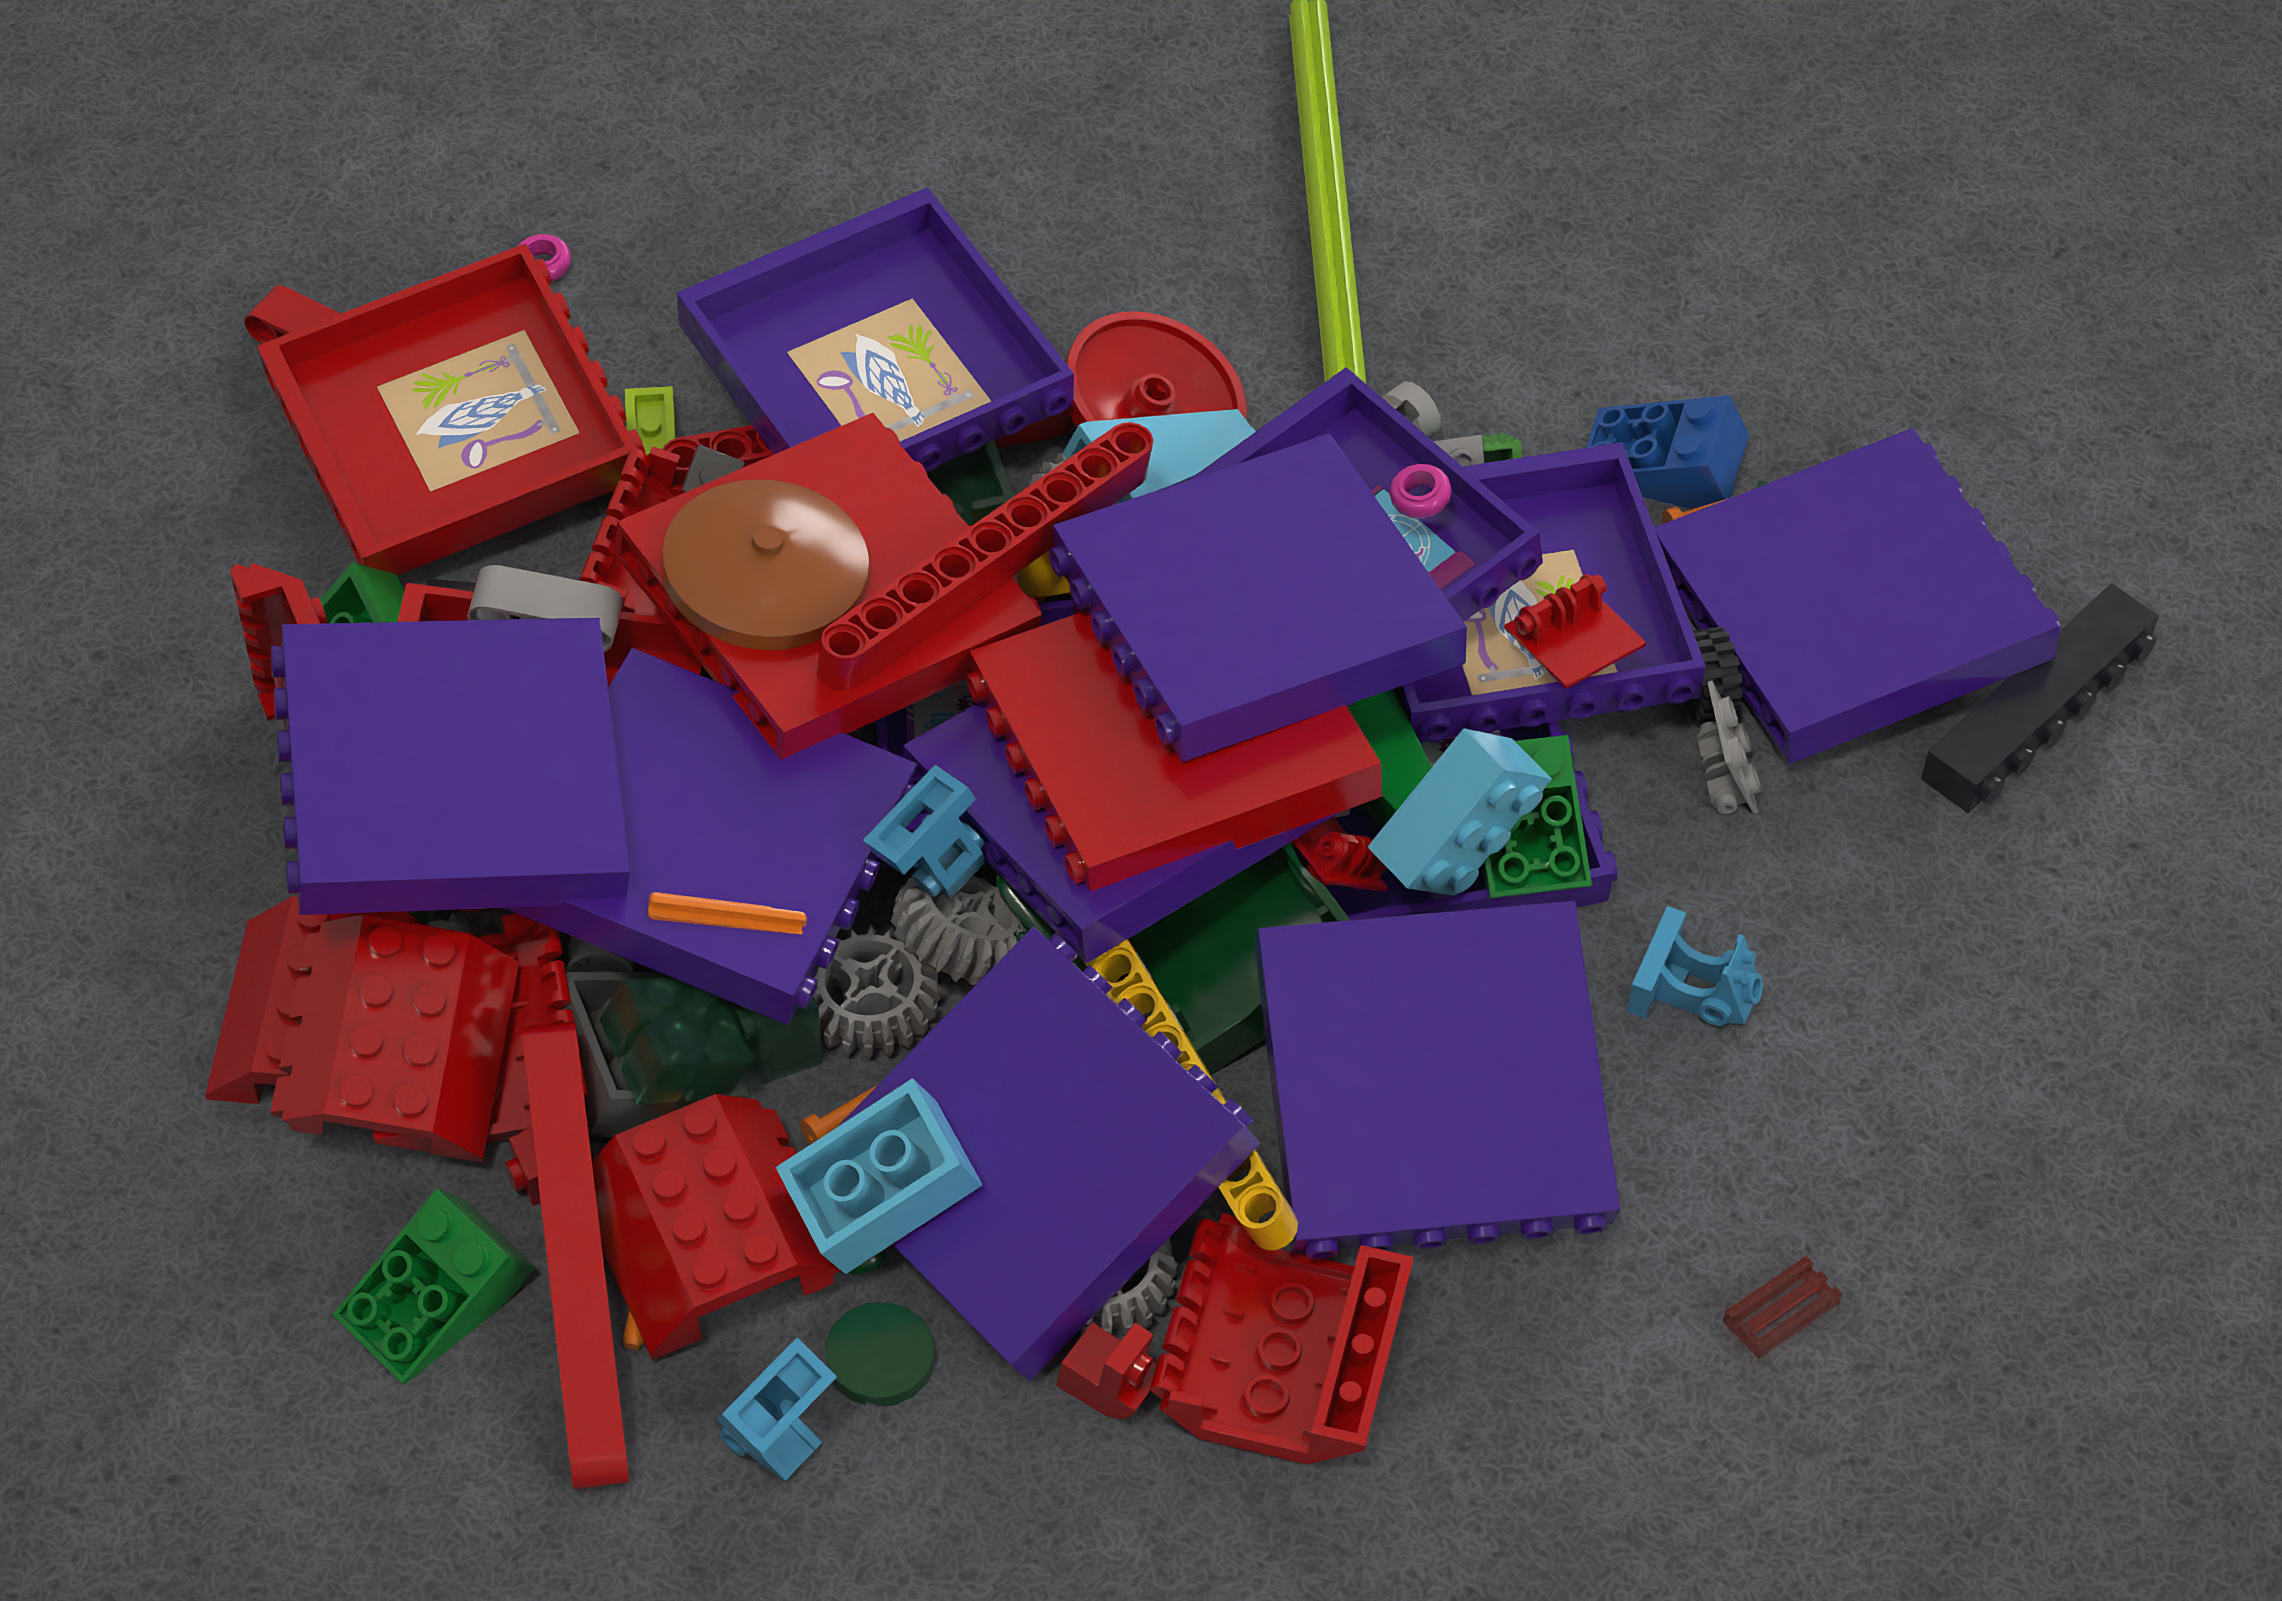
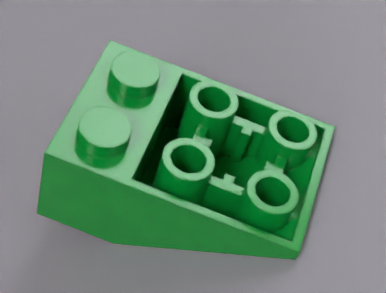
[1481,735,1592,899]
[332,1188,536,1385]

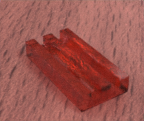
[1723,1256,1842,1359]

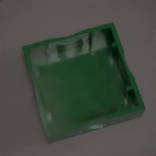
[1125,842,1350,1075]

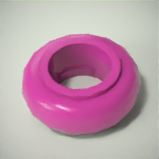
[518,234,571,282]
[1389,464,1452,519]

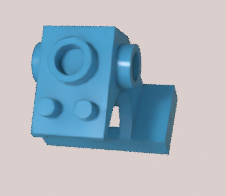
[863,765,985,901]
[1627,906,1763,1026]
[716,1337,837,1482]

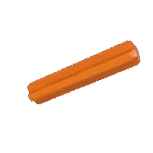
[647,892,807,934]

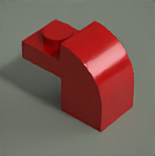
[1056,1322,1157,1419]

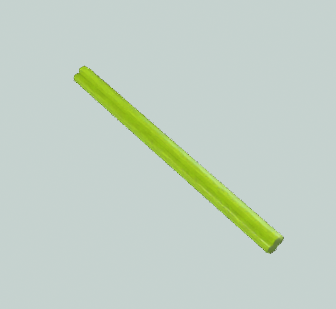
[1289,0,1366,383]

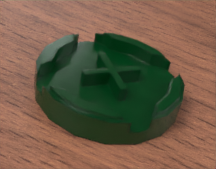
[825,1302,934,1407]

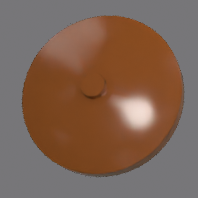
[661,480,869,650]

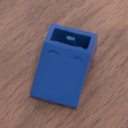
[1586,395,1749,508]

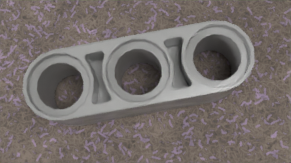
[467,565,624,651]

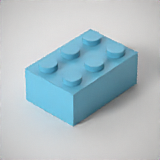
[1368,728,1552,895]
[776,1078,982,1274]

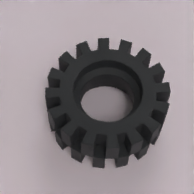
[1685,627,1743,721]

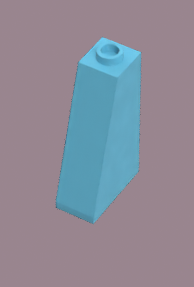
[1063,409,1256,505]

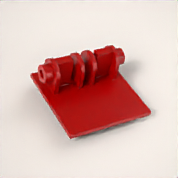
[1504,574,1646,689]
[1291,817,1389,892]

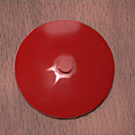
[1064,311,1247,427]

